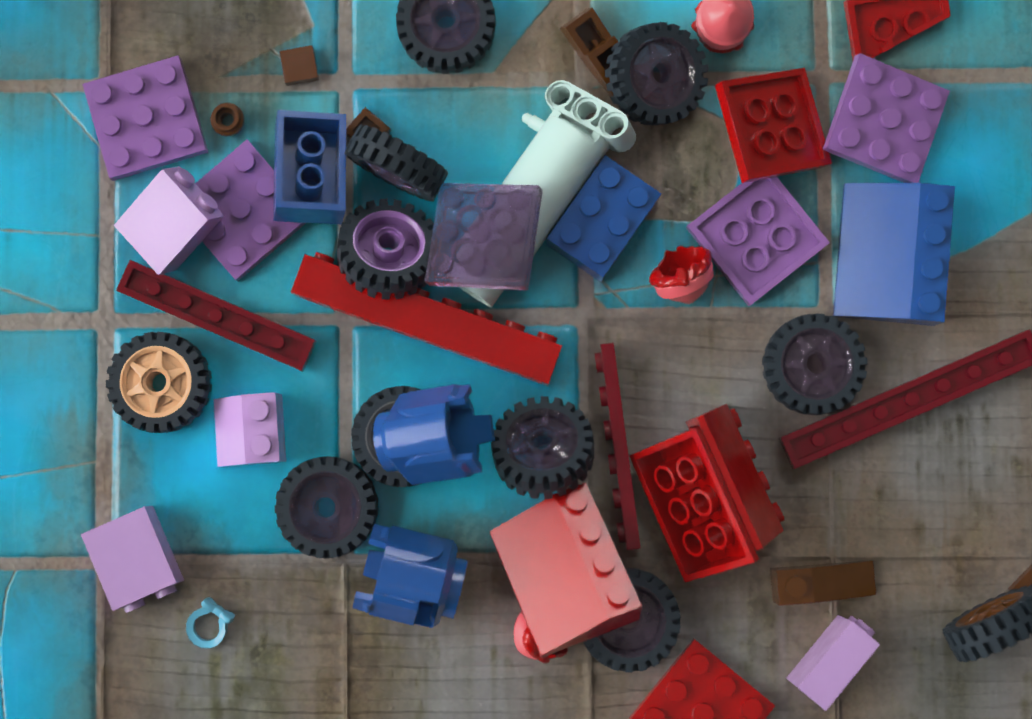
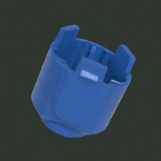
[373,384,495,485]
[353,524,468,628]

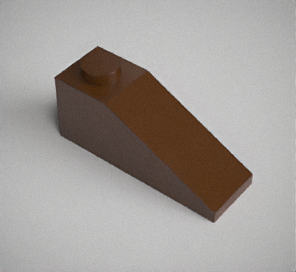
[770,560,876,606]

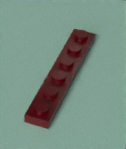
[116,260,317,372]
[594,342,641,550]

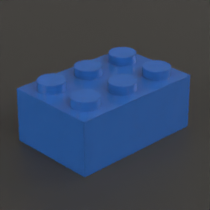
[273,110,346,225]
[546,155,661,282]

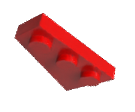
[844,0,951,60]

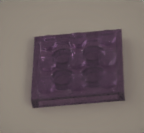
[425,183,543,290]

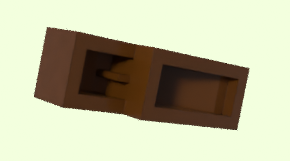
[560,8,651,107]

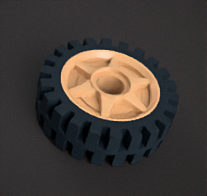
[106,332,212,433]

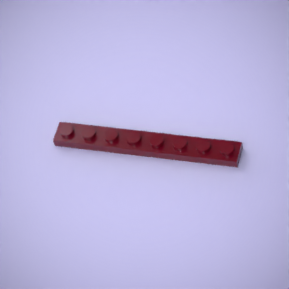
[779,329,1032,469]

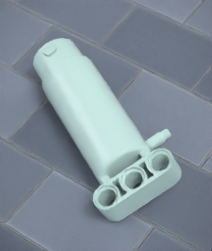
[444,80,636,307]

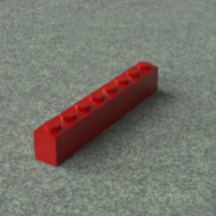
[291,252,562,386]

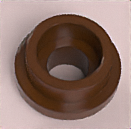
[210,103,245,137]

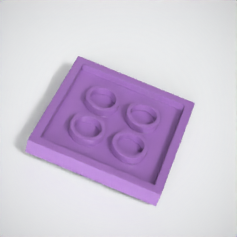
[822,53,950,183]
[82,55,208,181]
[195,140,306,281]
[686,177,830,306]

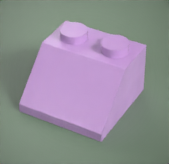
[214,392,286,467]

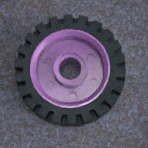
[337,199,440,300]

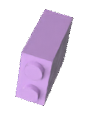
[114,166,224,275]
[81,506,184,613]
[786,615,880,711]

